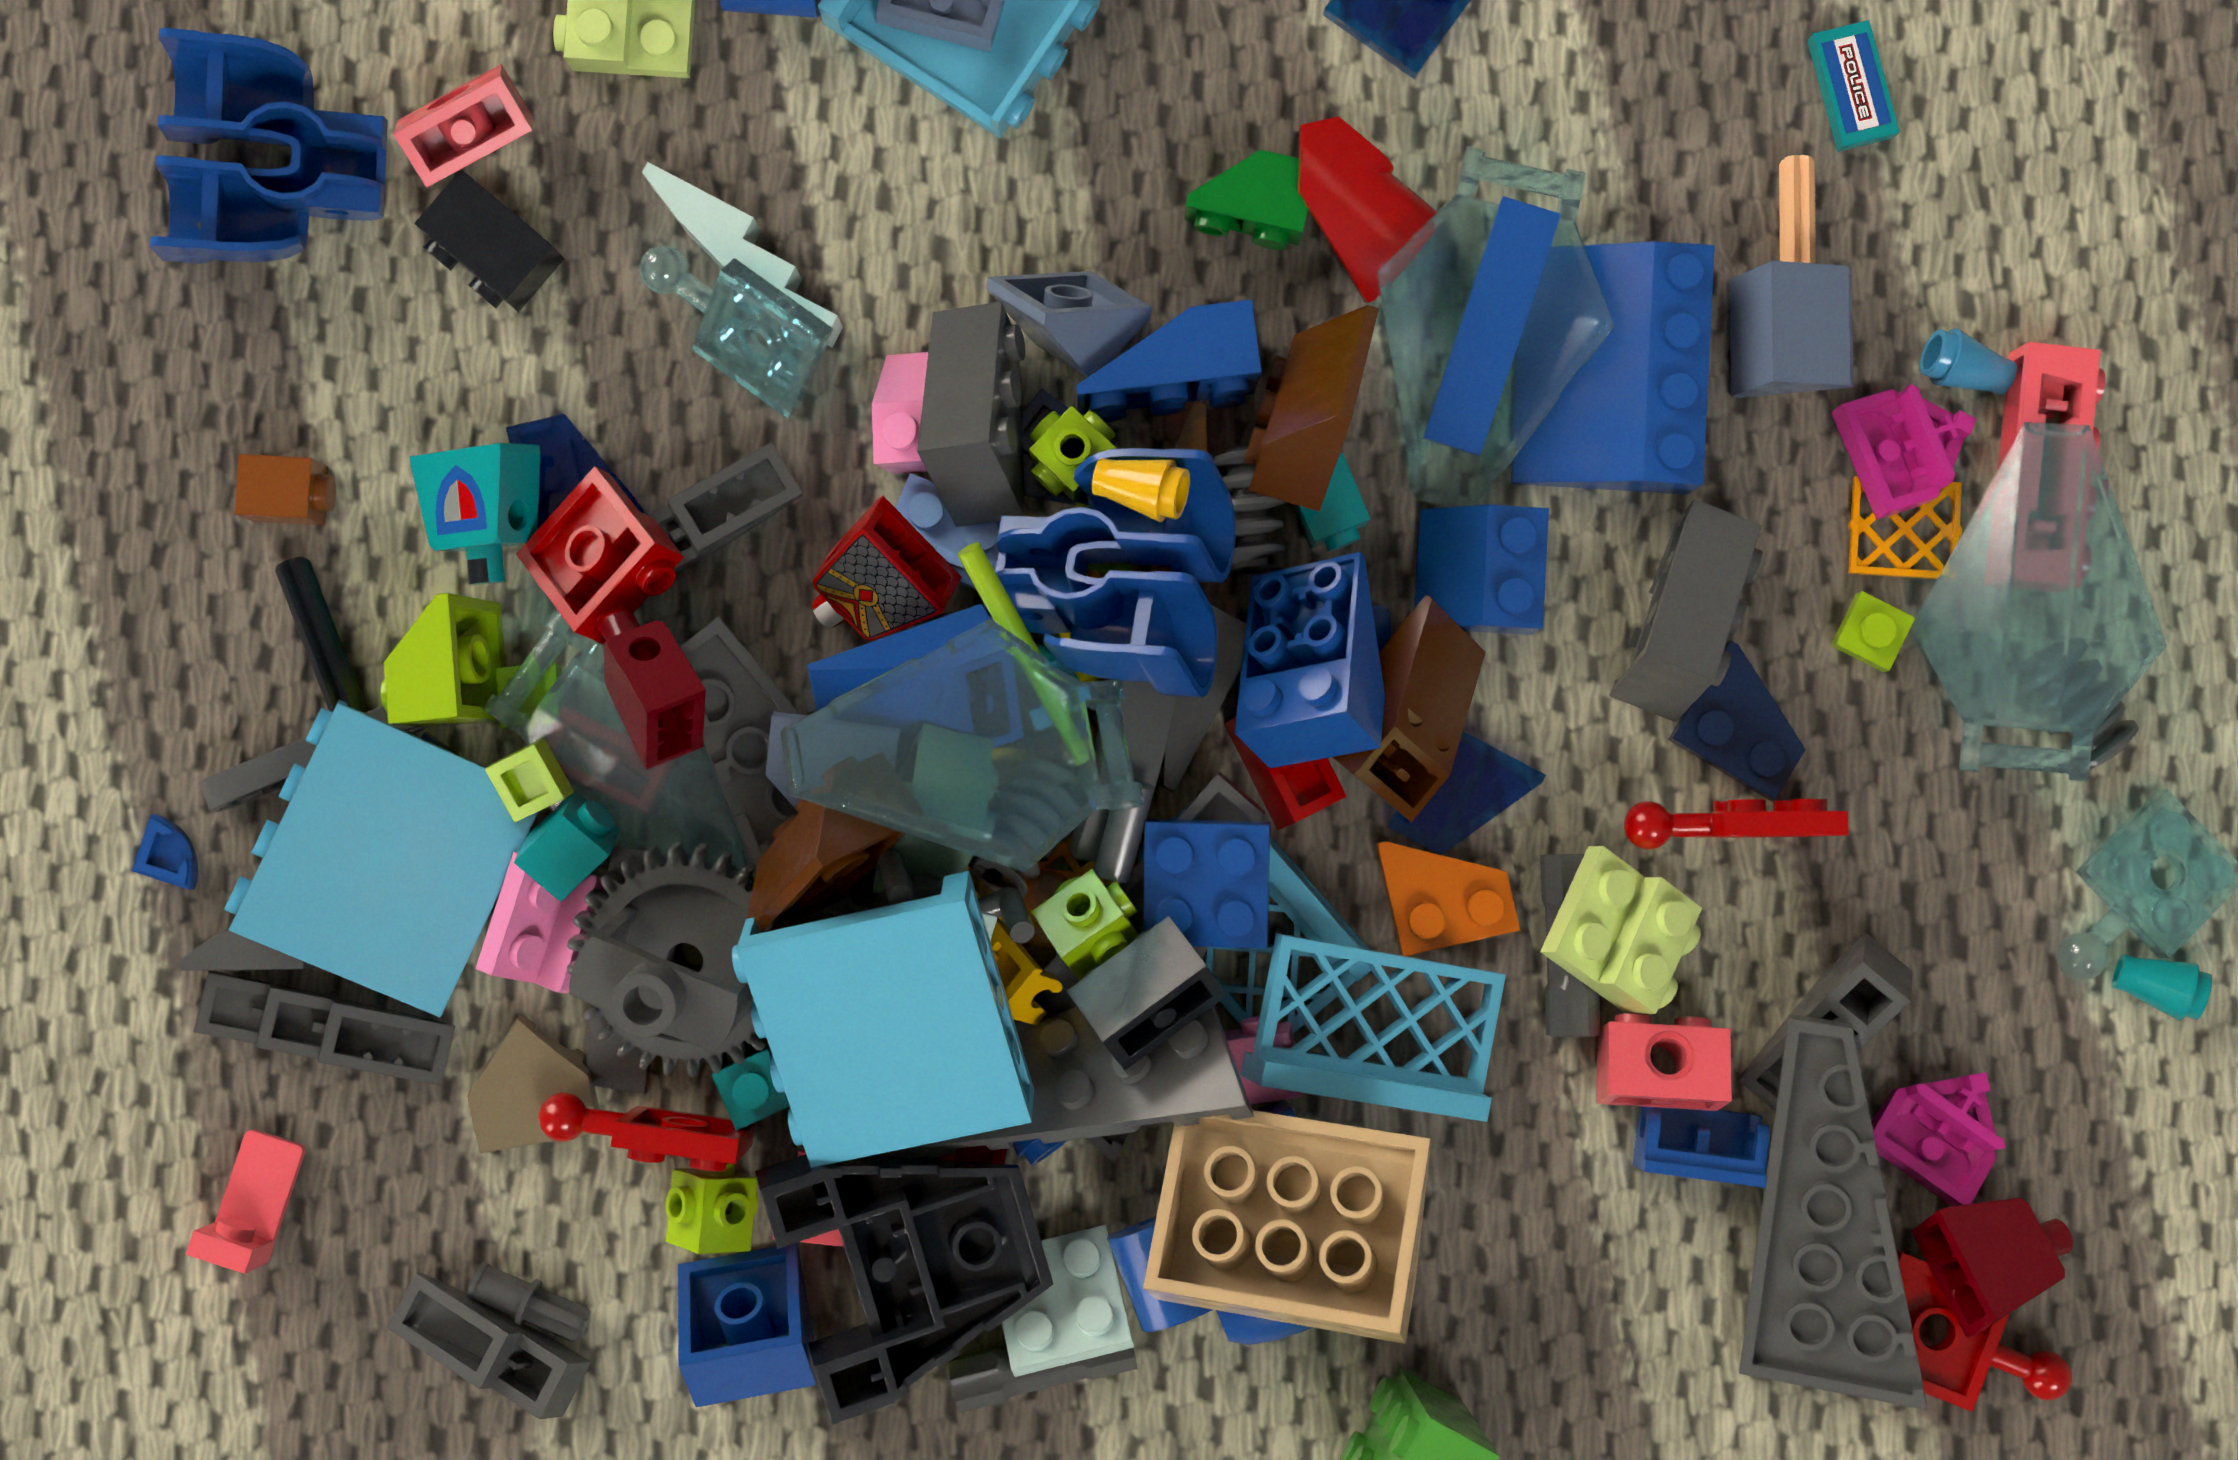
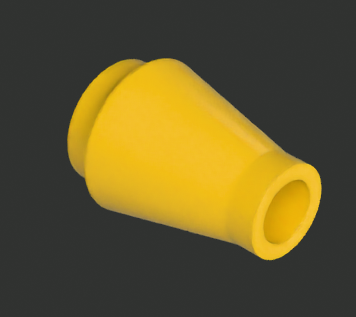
[1092,458,1190,522]

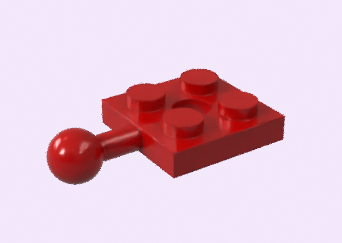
[1624,799,1849,850]
[538,1092,756,1171]
[1897,1250,2072,1412]

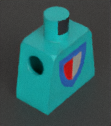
[410,443,540,585]

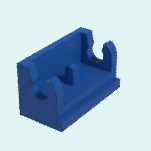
[1632,1106,1770,1188]

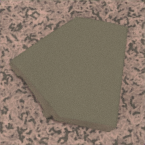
[467,1014,600,1153]

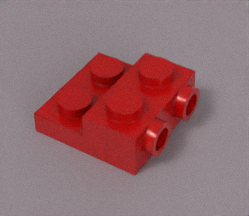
[516,466,684,645]

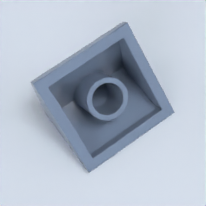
[1729,261,1853,398]
[986,271,1152,378]

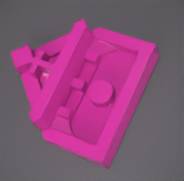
[1831,384,1976,520]
[1871,1072,2006,1206]

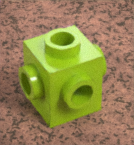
[1029,405,1116,502]
[1031,869,1138,980]
[665,1163,758,1254]

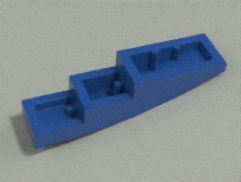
[1423,196,1561,457]

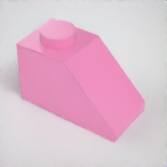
[872,352,928,474]

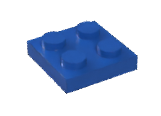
[1143,819,1270,949]

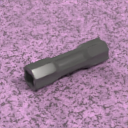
[1540,854,1601,1037]
[948,1347,1138,1413]

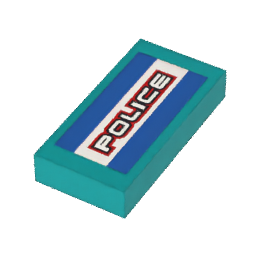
[1807,20,1900,152]

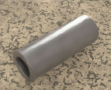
[1094,777,1155,883]

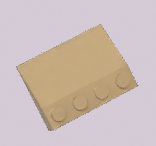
[1143,1110,1431,1344]

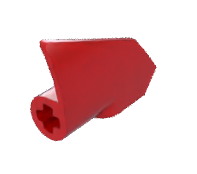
[1298,116,1440,303]

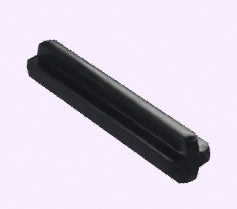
[275,556,368,713]

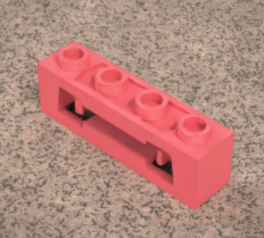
[1987,342,2105,594]

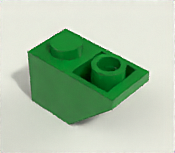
[1184,149,1308,250]

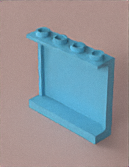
[818,0,1100,139]
[224,700,538,1017]
[732,871,1034,1168]

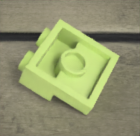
[553,0,695,78]
[1540,846,1702,1014]

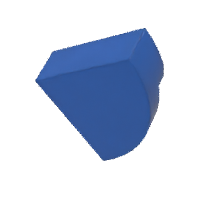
[132,814,198,890]

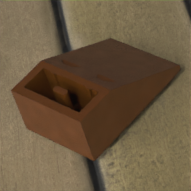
[1332,595,1486,822]

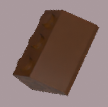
[1244,305,1379,512]
[747,754,922,933]

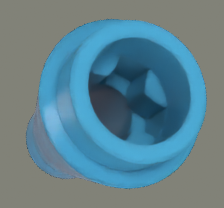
[1920,328,2017,395]

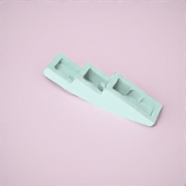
[642,162,843,348]

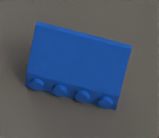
[1511,241,1715,495]

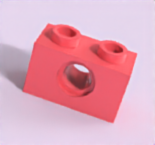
[393,64,533,188]
[1596,1013,1732,1111]

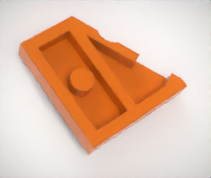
[1376,842,1520,956]

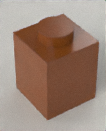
[234,454,336,526]

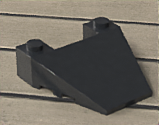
[755,1154,1054,1425]

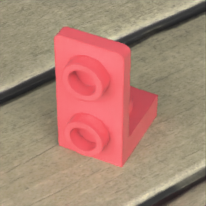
[185,1129,306,1274]

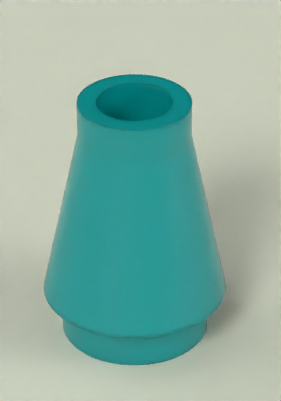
[2111,954,2212,1021]

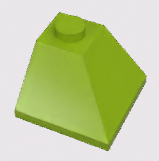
[380,593,506,726]

